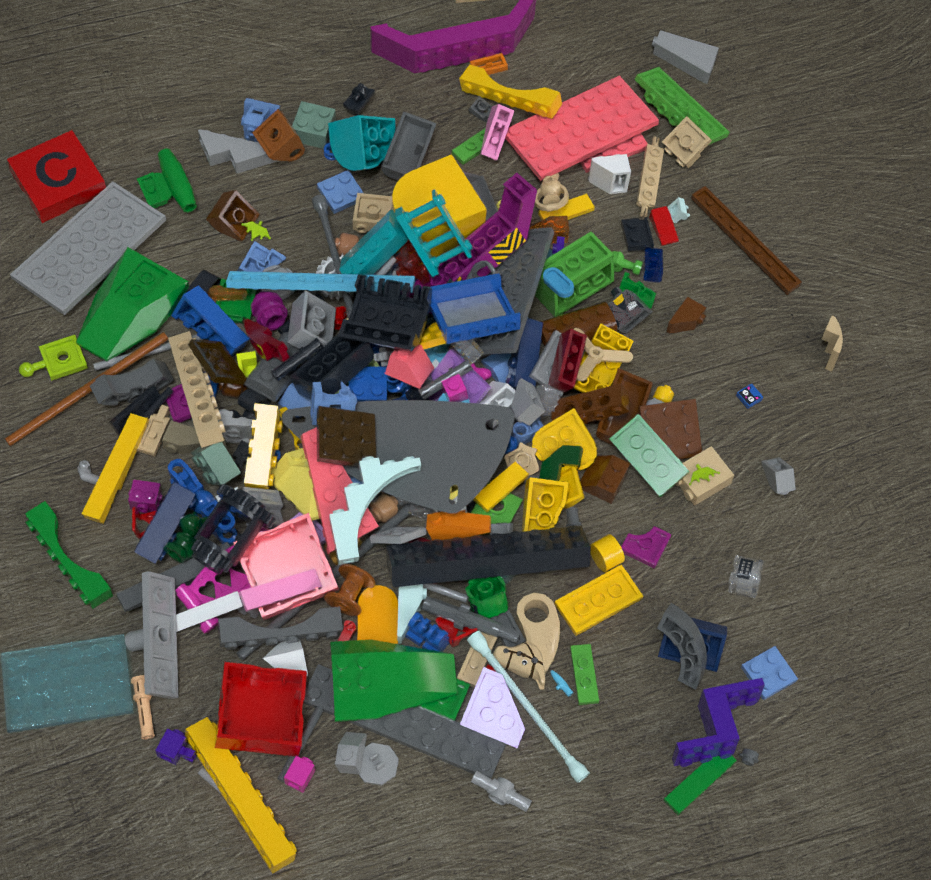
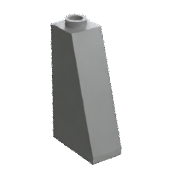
[652,30,719,84]

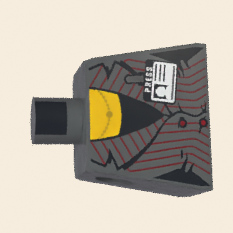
[608,287,653,334]

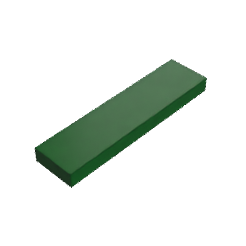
[663,756,737,815]

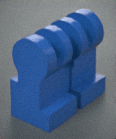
[405,612,449,652]

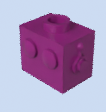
[128,479,163,513]

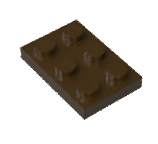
[188,339,247,384]

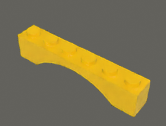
[459,64,562,119]

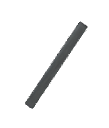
[277,707,323,783]

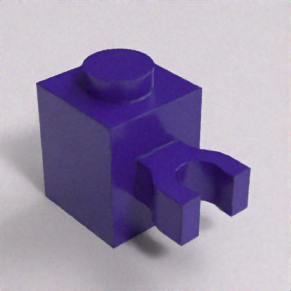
[155,729,196,765]

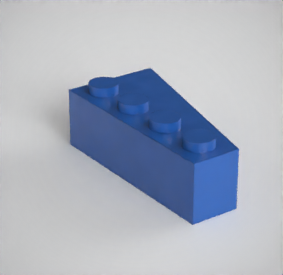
[171,285,249,356]

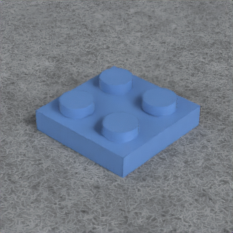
[317,170,363,214]
[741,646,798,701]

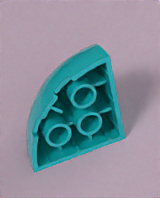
[328,115,396,171]

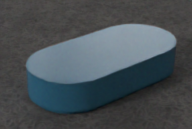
[543,267,574,298]

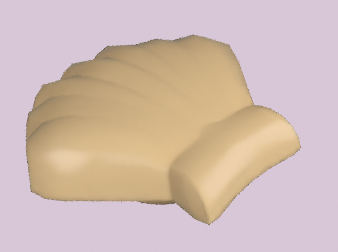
[505,442,539,475]

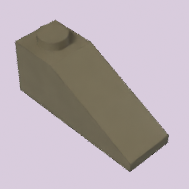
[162,421,226,454]

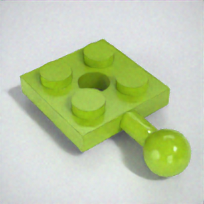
[19,335,88,381]

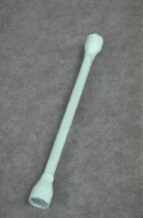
[467,631,590,783]

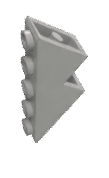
[198,129,279,174]

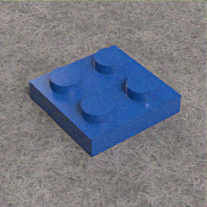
[349,366,387,402]

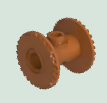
[324,564,375,616]

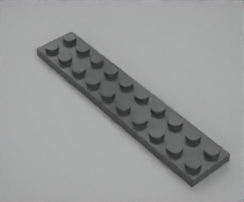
[303,664,506,779]

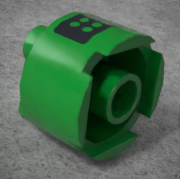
[465,576,508,619]

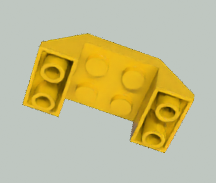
[574,324,634,393]

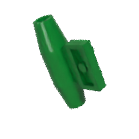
[137,148,197,212]

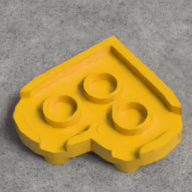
[532,408,597,470]

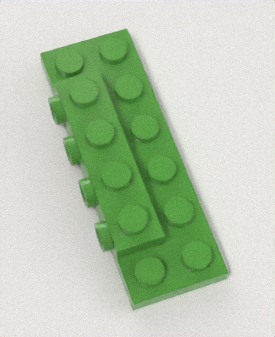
[635,67,730,144]

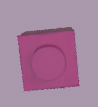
[441,374,468,402]
[284,756,315,793]

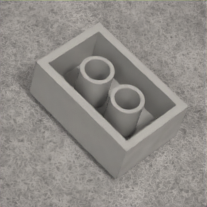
[287,290,336,356]

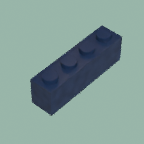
[505,318,543,391]
[134,481,196,564]

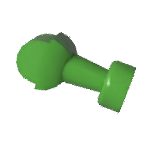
[612,251,643,275]

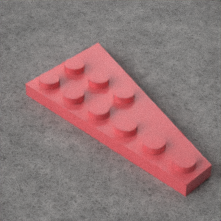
[301,427,379,554]

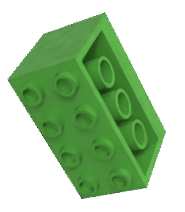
[535,232,614,317]

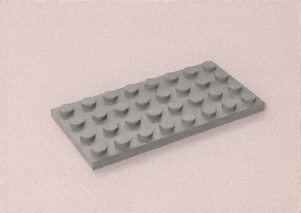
[10,181,166,315]

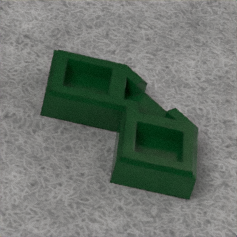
[539,445,583,481]

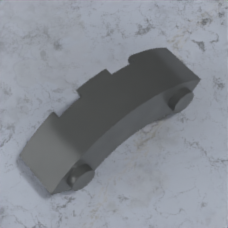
[90,359,174,405]
[657,603,707,690]

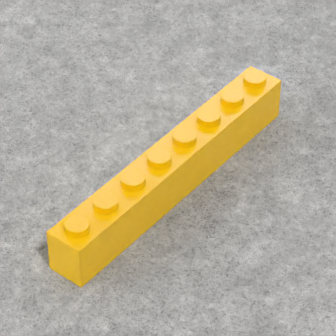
[185,717,297,874]

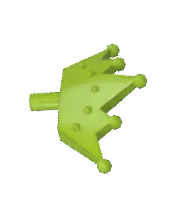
[241,221,271,241]
[689,464,720,485]

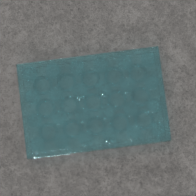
[1,634,134,733]

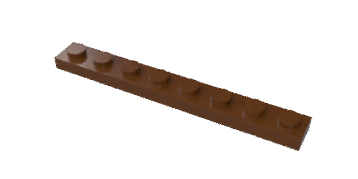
[691,186,802,295]

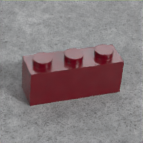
[548,329,587,392]

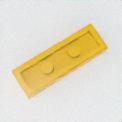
[538,194,595,228]
[473,461,529,512]

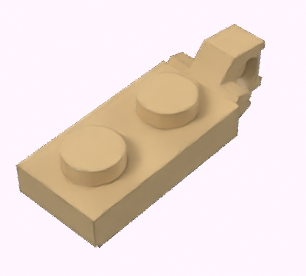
[137,405,170,457]

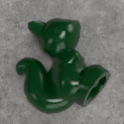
[163,512,208,563]

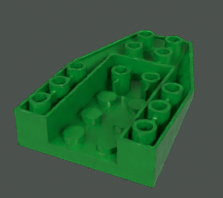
[76,247,189,362]

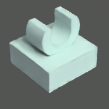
[668,197,690,223]

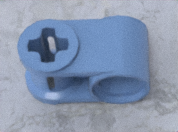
[511,416,544,446]

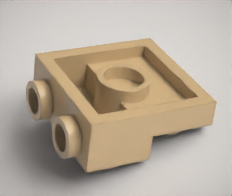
[662,116,712,168]
[353,193,392,233]

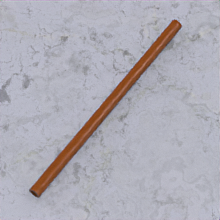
[5,332,169,446]

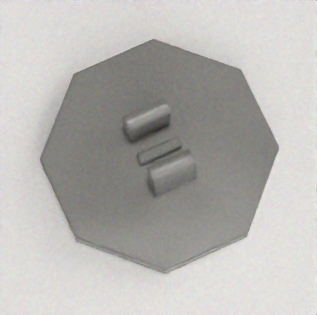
[359,743,399,786]

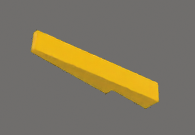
[82,413,149,524]

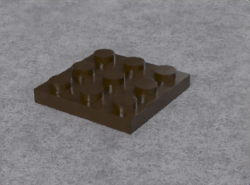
[316,406,376,467]

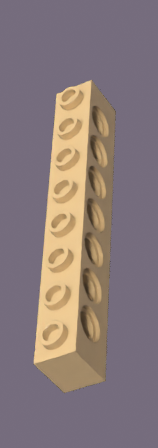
[168,331,226,448]

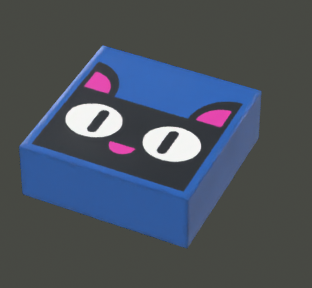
[736,383,763,409]

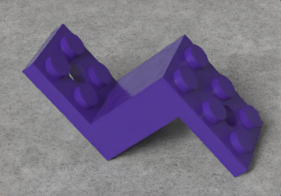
[672,678,765,767]

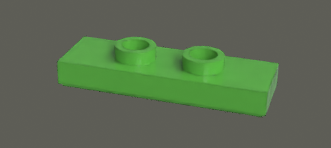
[452,128,486,165]
[570,644,599,705]

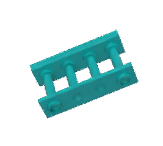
[395,189,473,277]

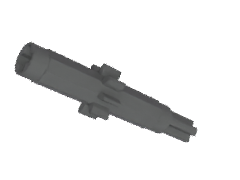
[422,596,521,643]

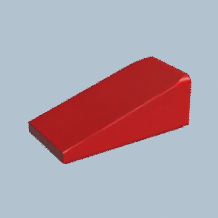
[649,206,679,246]

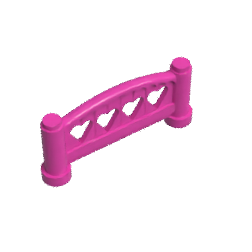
[175,527,270,634]

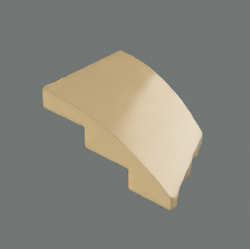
[822,316,843,371]

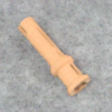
[131,675,155,740]

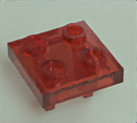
[395,240,430,284]

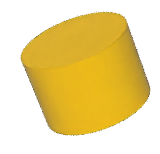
[590,534,625,572]

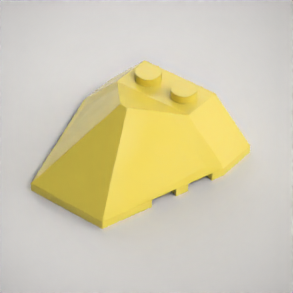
[272,448,320,521]

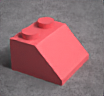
[385,344,434,389]

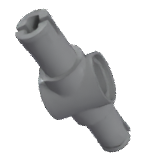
[471,771,532,812]

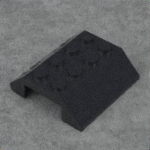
[338,274,432,352]

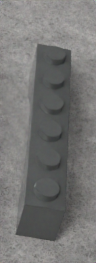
[217,607,343,650]

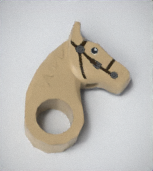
[493,593,560,690]

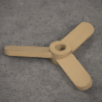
[574,328,633,381]

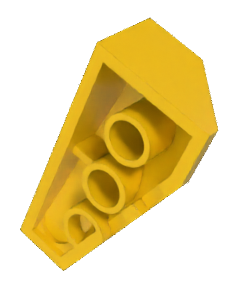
[522,477,568,532]

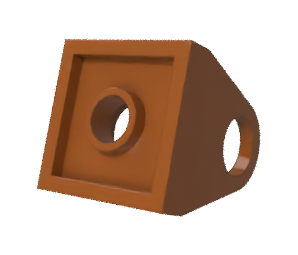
[252,109,305,162]

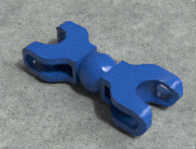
[168,459,237,545]

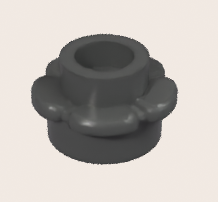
[739,748,759,766]

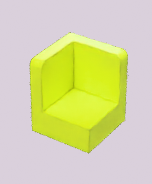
[236,351,257,377]

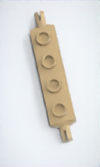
[636,137,664,218]

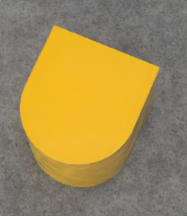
[392,154,487,263]

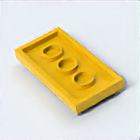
[554,564,643,636]

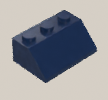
[658,617,727,672]

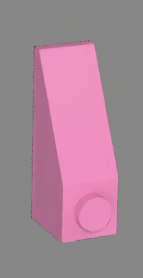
[480,104,514,161]

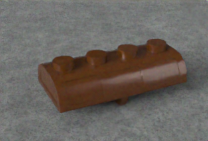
[539,302,617,346]
[596,368,653,446]

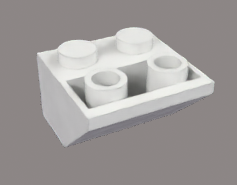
[588,154,631,194]
[479,381,515,429]

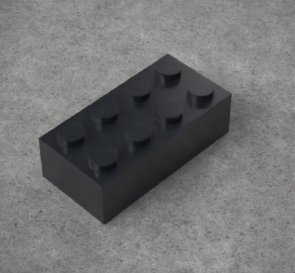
[290,334,374,399]

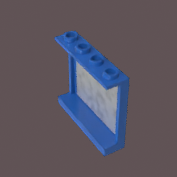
[430,273,520,344]

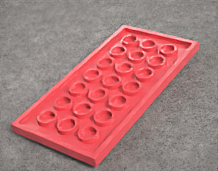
[505,75,659,181]

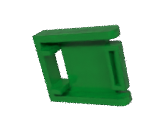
[216,279,258,324]

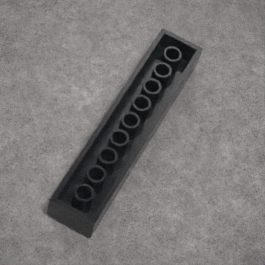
[386,525,591,587]

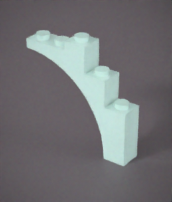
[329,456,421,565]

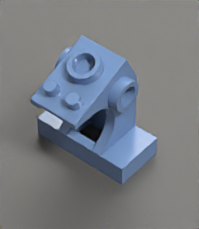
[241,98,280,142]
[310,382,357,425]

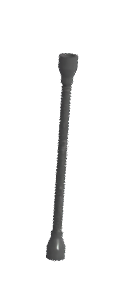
[312,195,353,320]

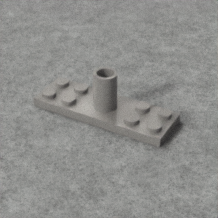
[125,571,178,699]

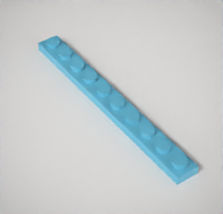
[226,271,415,293]

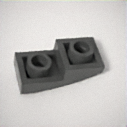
[468,96,496,123]

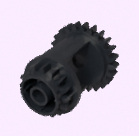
[191,484,276,575]

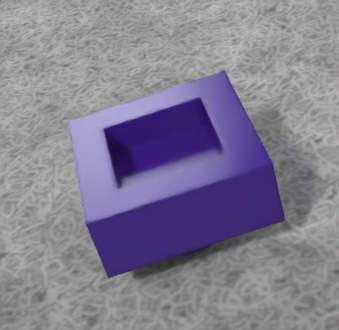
[552,236,565,254]

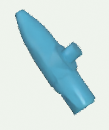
[551,670,574,697]

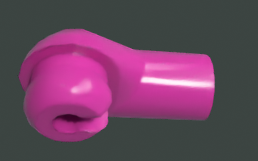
[468,361,492,380]

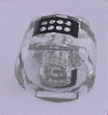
[728,555,764,599]

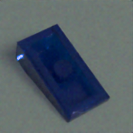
[643,248,663,282]

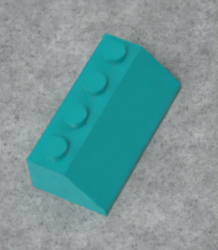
[339,210,409,275]

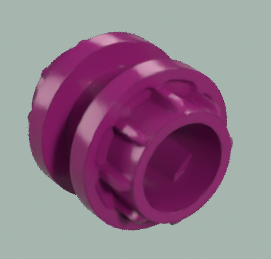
[251,291,288,330]

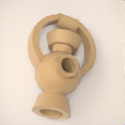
[535,173,569,212]

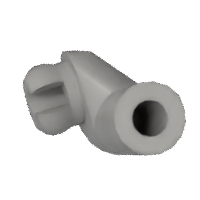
[77,460,100,485]

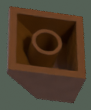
[206,190,260,241]
[580,455,630,504]

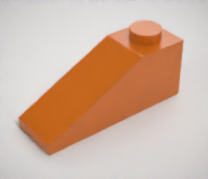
[426,511,491,540]

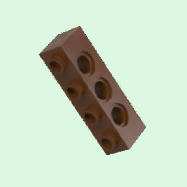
[551,383,629,424]

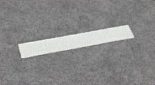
[176,591,243,632]

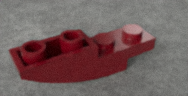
[244,318,289,362]

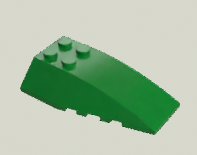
[330,639,457,722]

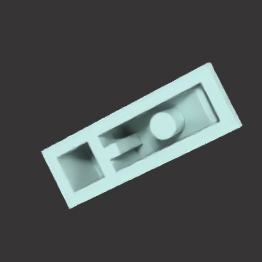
[397,584,427,644]

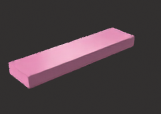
[239,568,322,612]

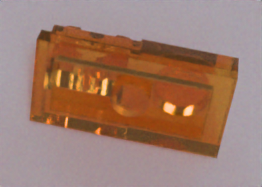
[207,285,247,301]

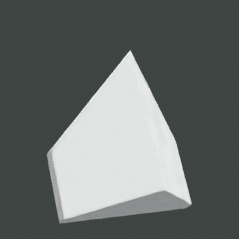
[263,639,308,677]

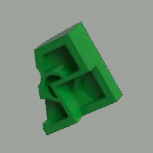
[620,272,656,309]

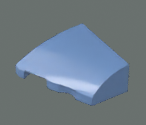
[237,241,286,272]

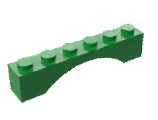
[25,501,113,609]

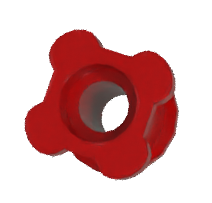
[334,306,347,330]

